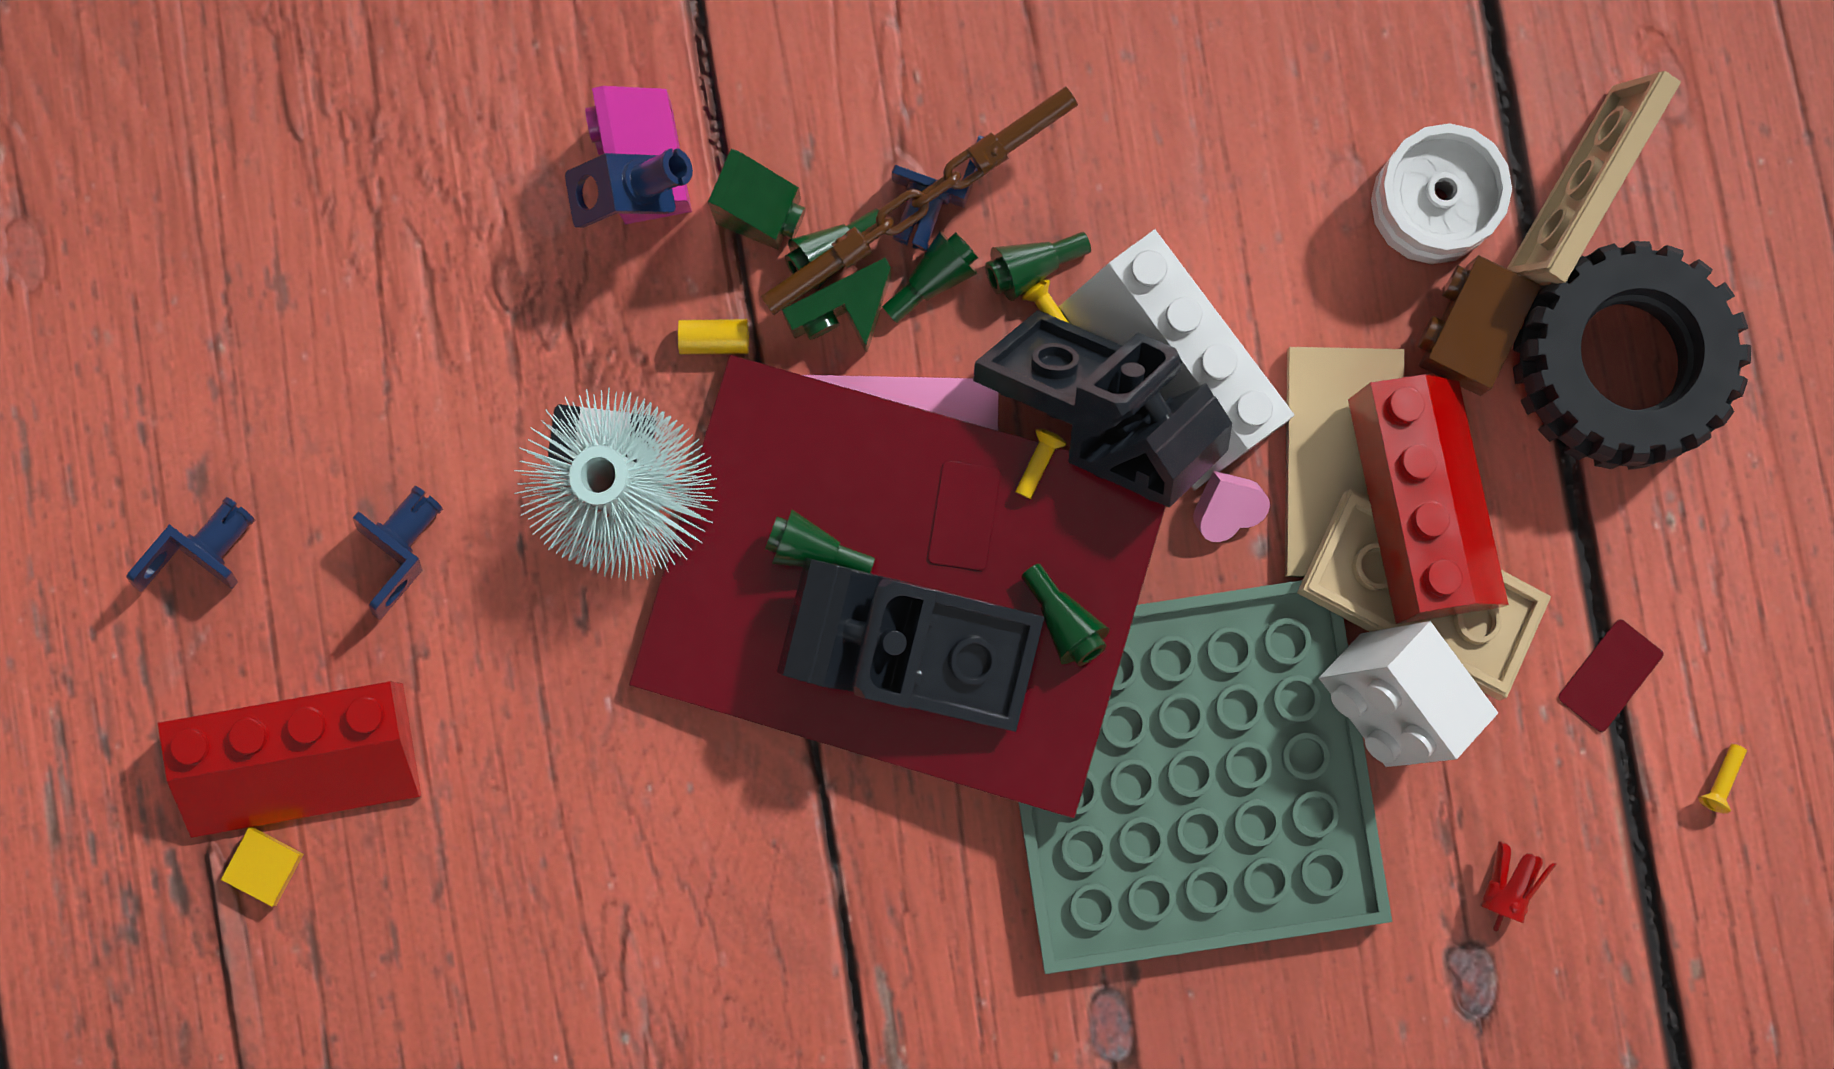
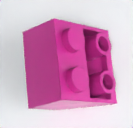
[585,86,692,224]

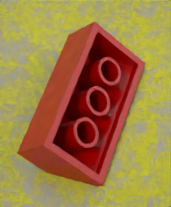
[1348,374,1509,624]
[158,681,422,838]

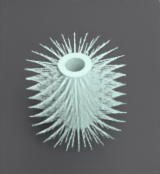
[514,388,718,581]

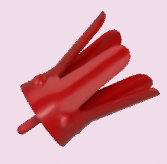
[1480,841,1557,931]

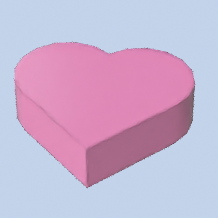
[1193,471,1270,542]

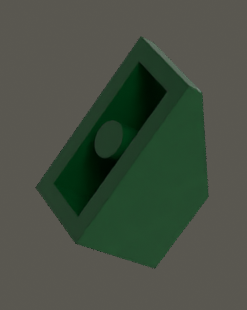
[708,148,806,250]

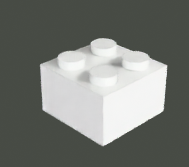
[1319,621,1498,767]

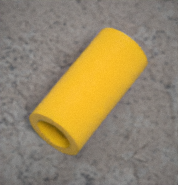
[678,319,749,354]

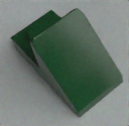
[782,258,891,352]

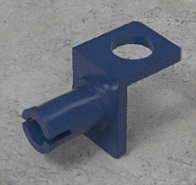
[891,135,984,251]
[565,148,693,228]
[352,486,443,620]
[126,497,255,592]

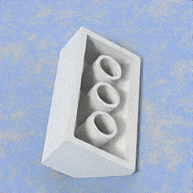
[1059,229,1295,491]

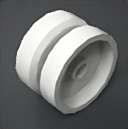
[1371,123,1512,264]

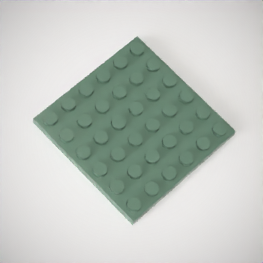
[1018,580,1392,974]

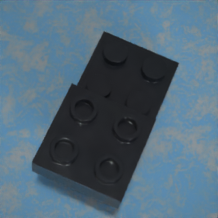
[973,310,1232,508]
[777,557,1044,732]

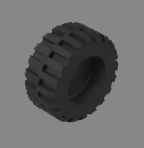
[1513,241,1751,470]

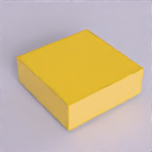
[221,827,304,907]

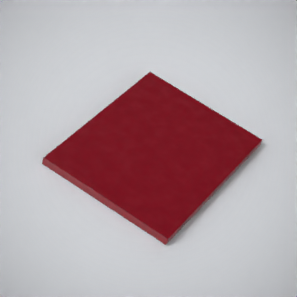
[629,355,1166,819]

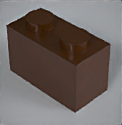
[1417,255,1541,396]

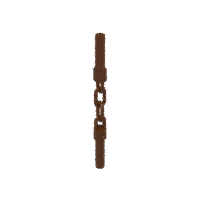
[761,86,1078,315]

